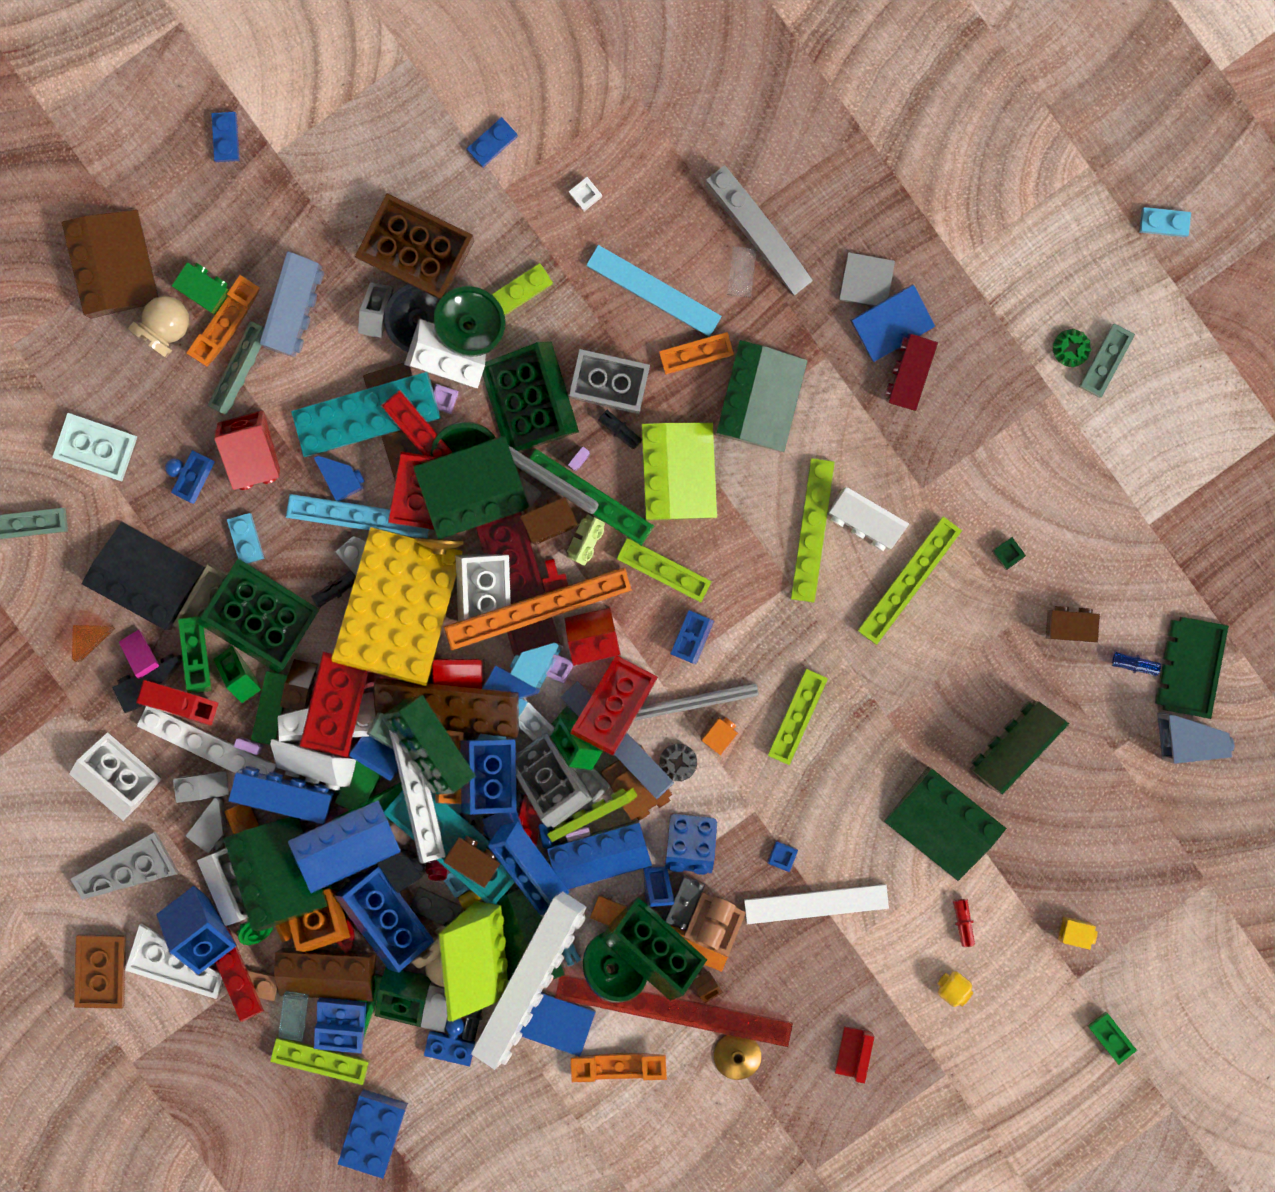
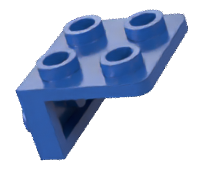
[665,814,717,875]

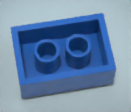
[338,1089,408,1179]

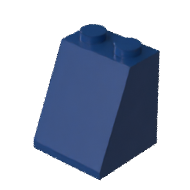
[156,886,236,975]

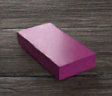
[119,629,159,679]

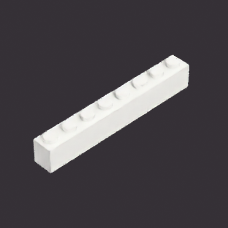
[471,892,587,1070]

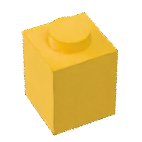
[1058,916,1098,950]

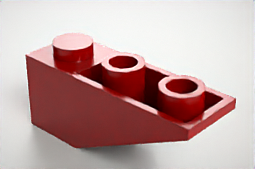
[136,680,219,726]

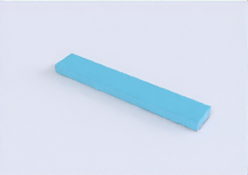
[586,245,722,337]
[286,494,429,539]

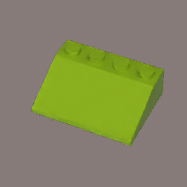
[642,423,717,521]
[439,901,509,1021]

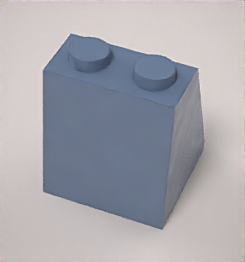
[1157,713,1234,764]

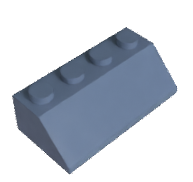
[260,251,324,358]

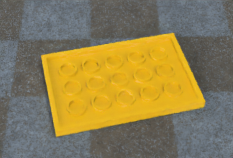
[332,527,463,686]

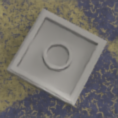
[839,252,895,307]

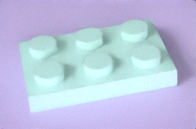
[52,413,137,481]

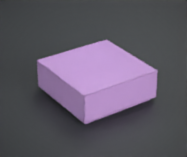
[433,384,459,414]
[568,447,590,471]
[547,654,573,684]
[234,737,263,755]
[566,825,591,842]

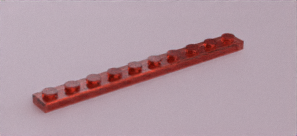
[555,975,793,1047]

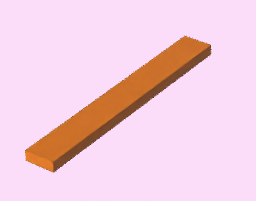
[444,567,632,650]

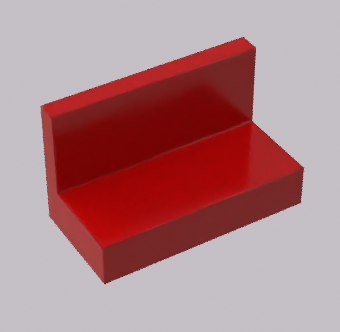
[835,1026,875,1084]

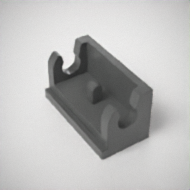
[665,875,705,929]

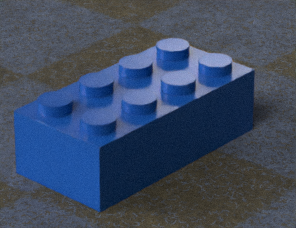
[229,766,335,824]

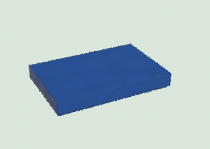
[850,284,936,362]
[520,992,596,1057]

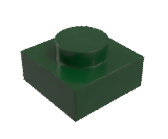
[992,537,1026,570]

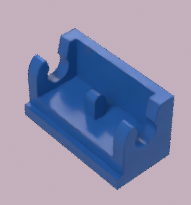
[671,610,714,664]

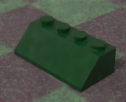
[601,897,707,1001]

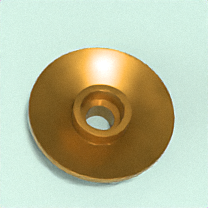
[415,538,463,555]
[714,1032,761,1080]

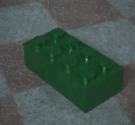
[384,695,476,795]

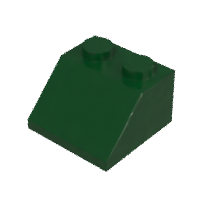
[375,967,431,1027]

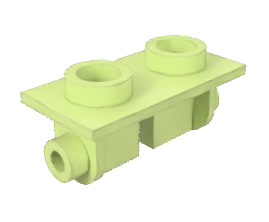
[567,514,605,566]

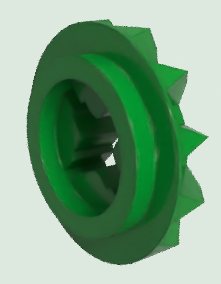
[1053,329,1092,367]
[236,918,274,945]

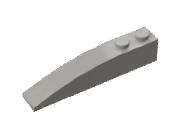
[705,165,813,296]

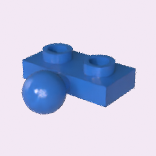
[165,450,215,504]
[424,1018,476,1067]

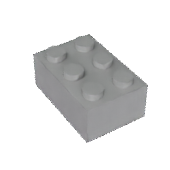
[569,349,650,414]

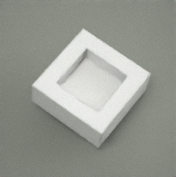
[569,177,602,211]

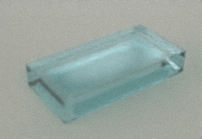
[278,991,309,1042]

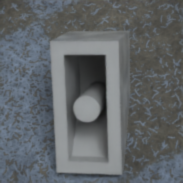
[358,282,393,338]
[173,771,229,803]
[186,796,227,853]
[421,982,447,1033]

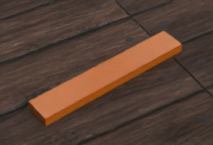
[590,895,728,972]

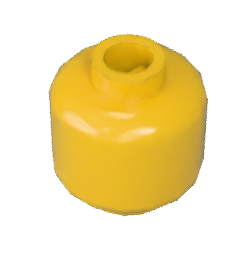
[937,971,974,1007]

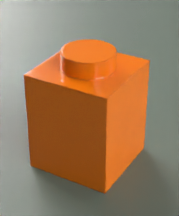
[701,717,738,756]

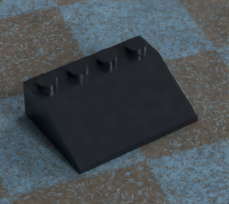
[81,522,205,630]

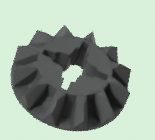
[659,743,697,782]

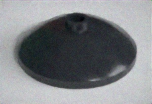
[384,284,440,352]

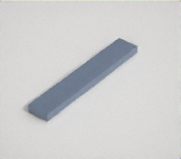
[561,681,674,799]

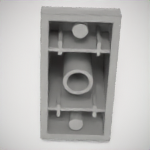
[516,733,593,828]

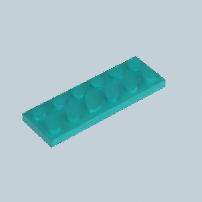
[291,372,441,457]
[384,791,515,904]

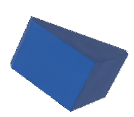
[643,866,674,907]

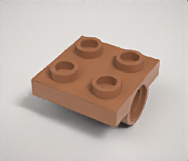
[683,893,746,957]

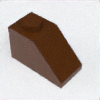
[280,659,318,711]

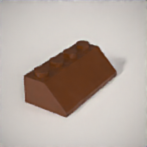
[274,948,376,1001]

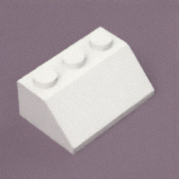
[404,319,486,388]
[828,487,909,551]
[455,554,510,622]
[69,733,161,821]
[271,739,356,790]
[197,847,248,926]

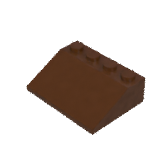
[355,193,474,299]
[61,209,159,319]

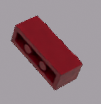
[885,333,938,411]

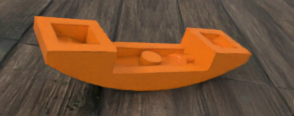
[187,275,260,367]
[571,1053,667,1082]

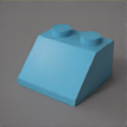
[510,643,563,688]

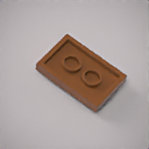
[74,935,126,1009]

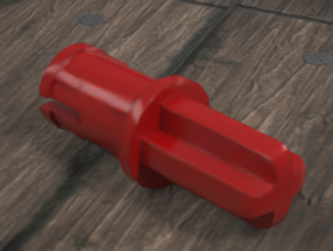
[953,899,975,948]

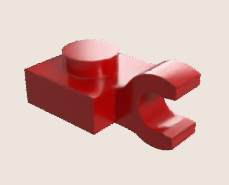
[542,559,568,592]

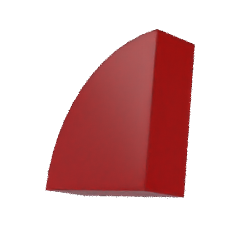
[336,919,355,953]

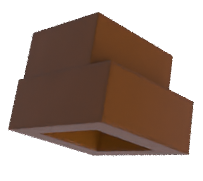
[692,971,723,1003]

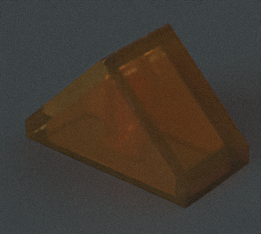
[72,625,115,662]

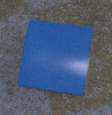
[314,997,366,1053]

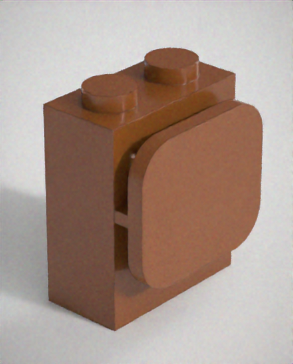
[601,745,672,821]

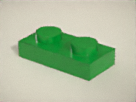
[1088,1011,1137,1065]

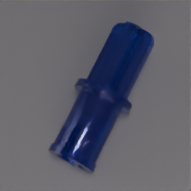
[1112,651,1161,676]

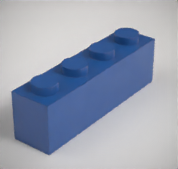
[488,822,569,915]

